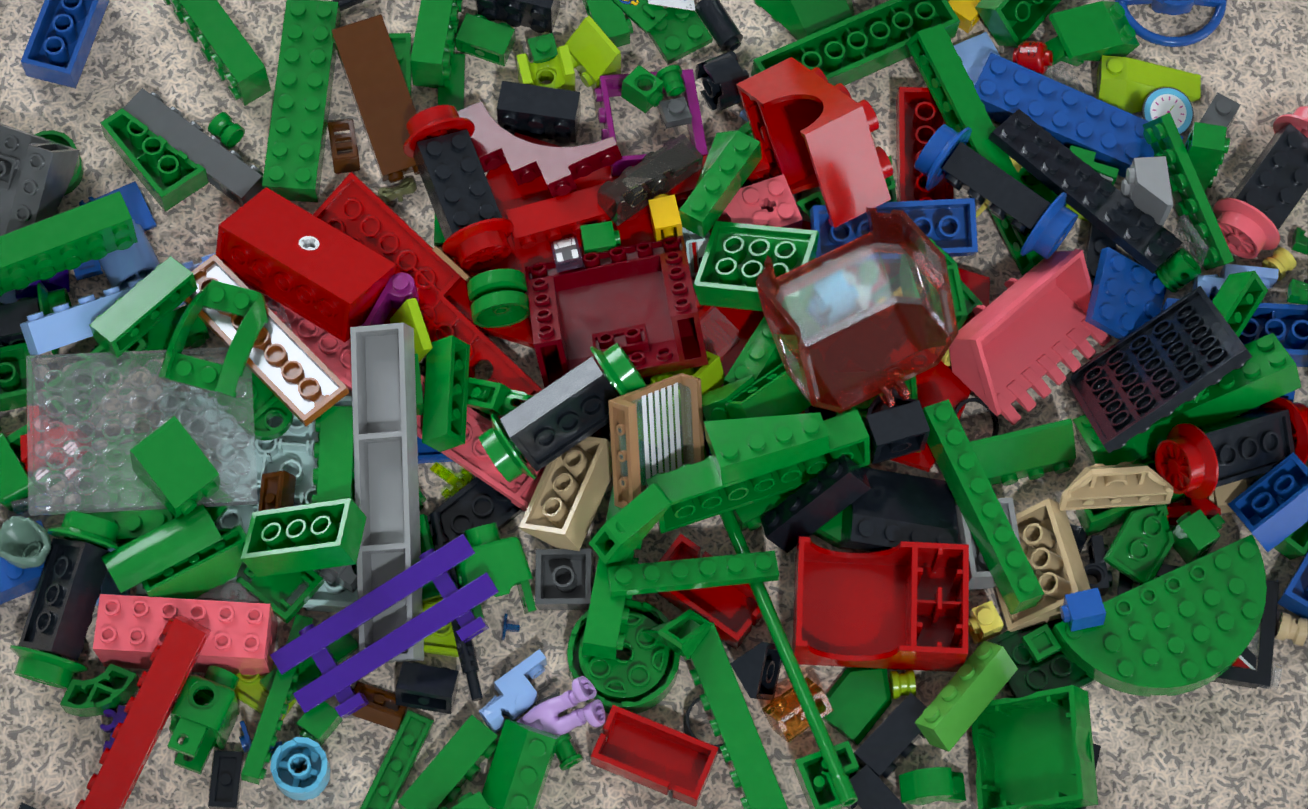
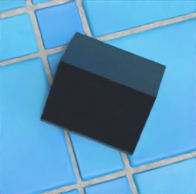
[730,642,782,701]

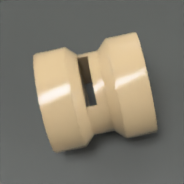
[1275,612,1308,646]

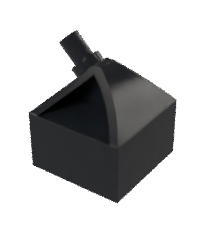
[864,379,930,465]

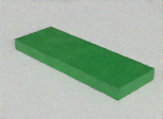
[260,633,359,704]

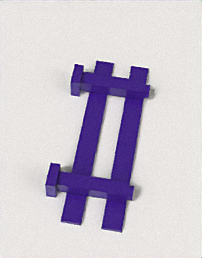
[270,534,499,718]

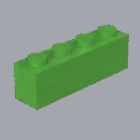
[915,640,1018,752]

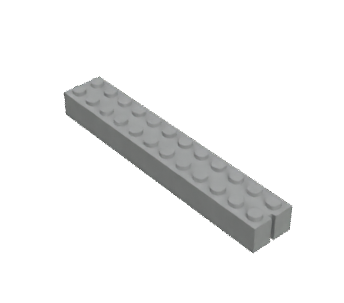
[350,323,424,663]

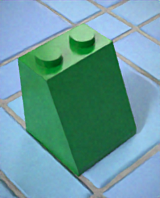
[130,416,220,519]

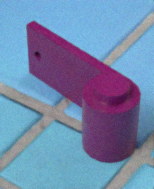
[361,273,419,326]

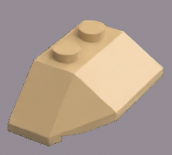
[1059,462,1174,511]

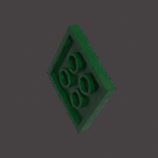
[988,619,1095,698]

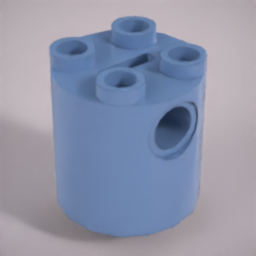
[99,219,160,290]

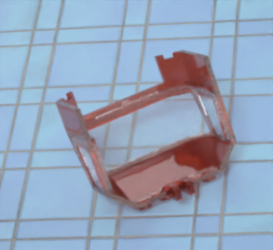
[756,207,958,413]

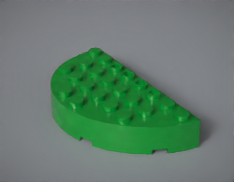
[1051,534,1267,697]

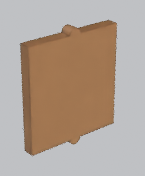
[432,246,474,282]

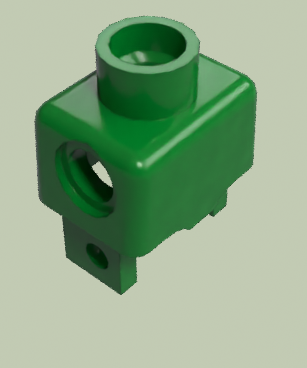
[0,422,67,513]

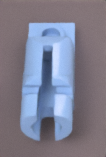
[1192,264,1279,299]
[479,649,547,733]

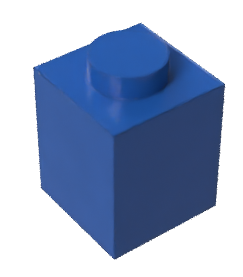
[1060,588,1106,632]

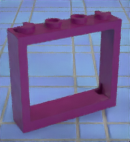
[595,69,708,176]

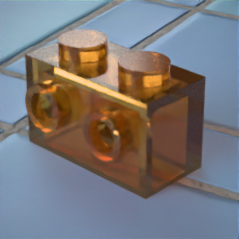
[762,677,833,743]

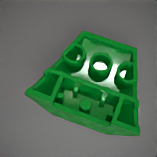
[754,0,855,40]

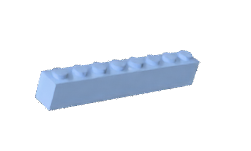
[20,253,216,355]

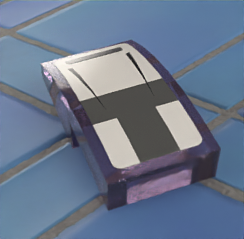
[551,236,584,273]

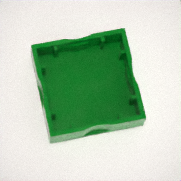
[972,685,1098,809]

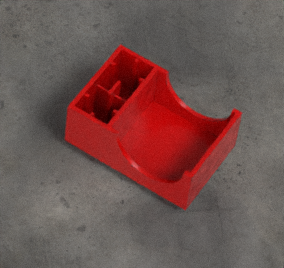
[737,57,893,228]
[792,536,969,672]

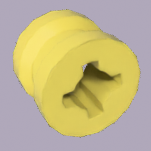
[1262,247,1297,281]

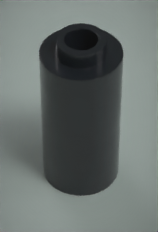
[695,0,743,51]

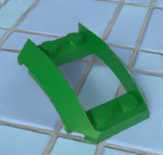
[158,280,269,398]

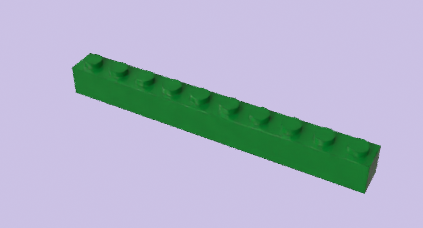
[241,614,315,785]

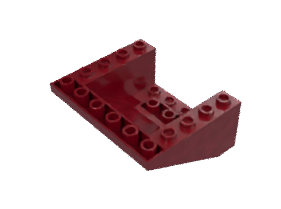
[525,235,708,388]

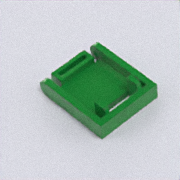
[236,567,325,624]

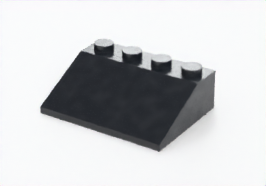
[840,467,958,552]

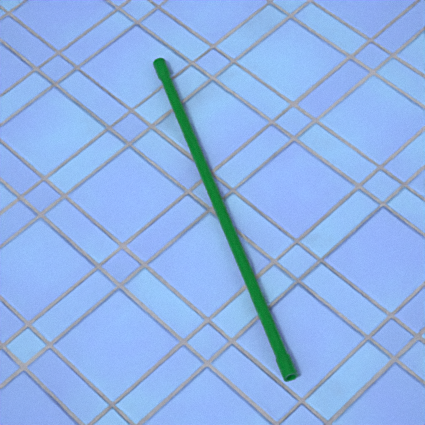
[704,445,858,807]

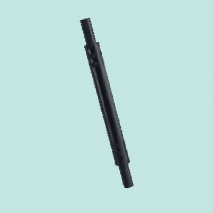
[429,512,483,701]

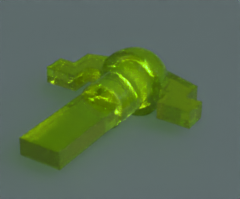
[430,462,472,498]

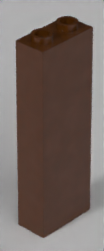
[331,14,420,183]

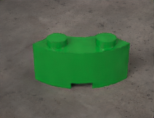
[60,663,139,717]

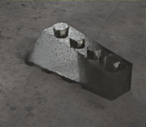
[598,133,703,226]

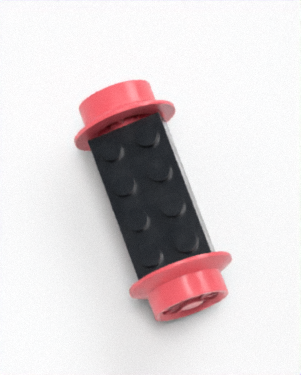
[1214,106,1308,259]

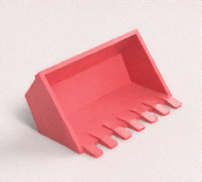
[948,249,1111,425]

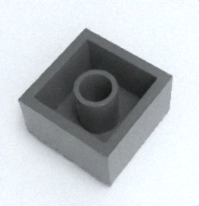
[535,549,595,610]

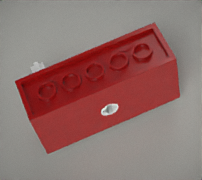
[216,187,396,343]

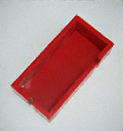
[658,533,771,650]
[591,705,719,807]

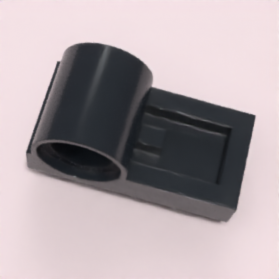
[1084,535,1113,596]

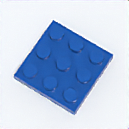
[1085,247,1166,340]

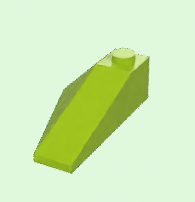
[1096,55,1201,114]

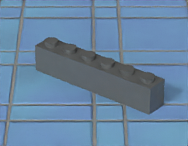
[123,88,263,207]

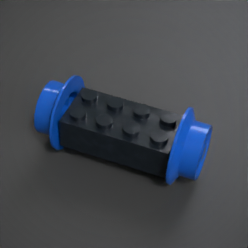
[914,124,1078,260]

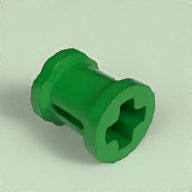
[555,733,583,771]

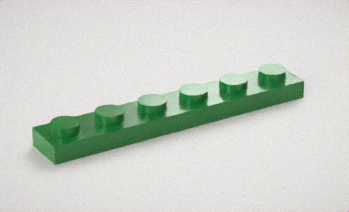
[607,551,779,597]

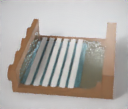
[608,373,705,508]

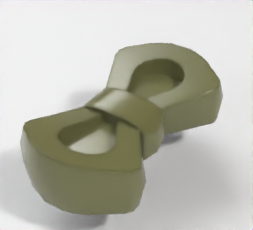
[378,178,417,203]

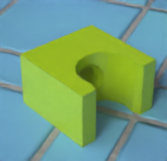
[516,45,575,91]

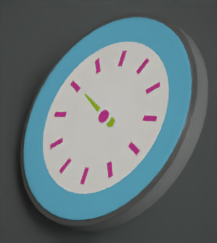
[1142,87,1194,135]

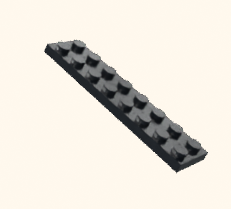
[988,109,1183,274]

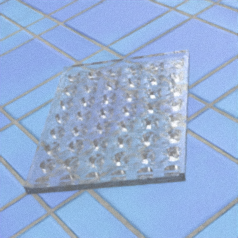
[26,347,258,516]

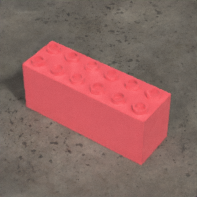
[93,594,278,676]

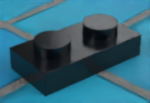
[208,750,244,809]

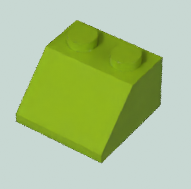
[565,16,621,91]

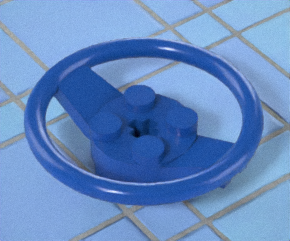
[1115,0,1227,47]

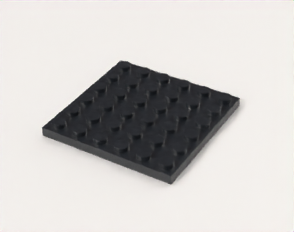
[1066,286,1252,453]

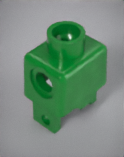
[455,523,537,618]
[167,666,240,774]

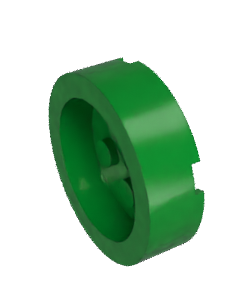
[567,600,680,714]

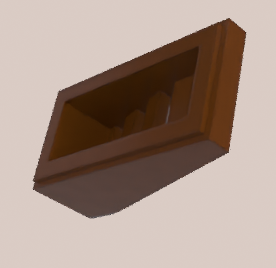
[327,119,360,174]

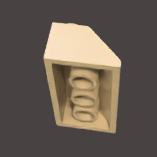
[519,436,613,551]

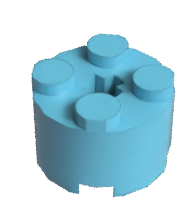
[270,737,331,801]

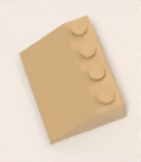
[995,498,1091,632]

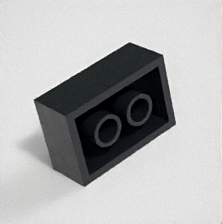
[477,0,560,33]
[497,81,581,144]

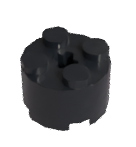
[695,51,750,112]

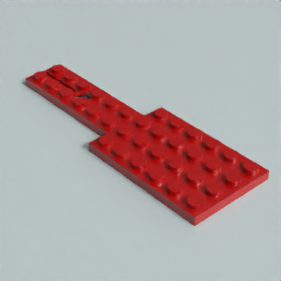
[313,172,543,419]

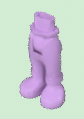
[516,676,606,736]

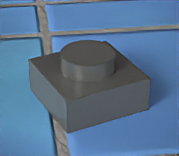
[659,97,692,129]

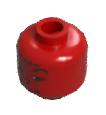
[1013,41,1053,75]

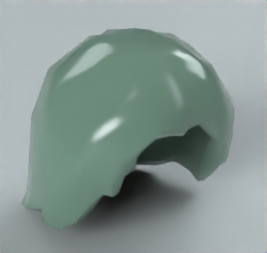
[0,516,51,569]

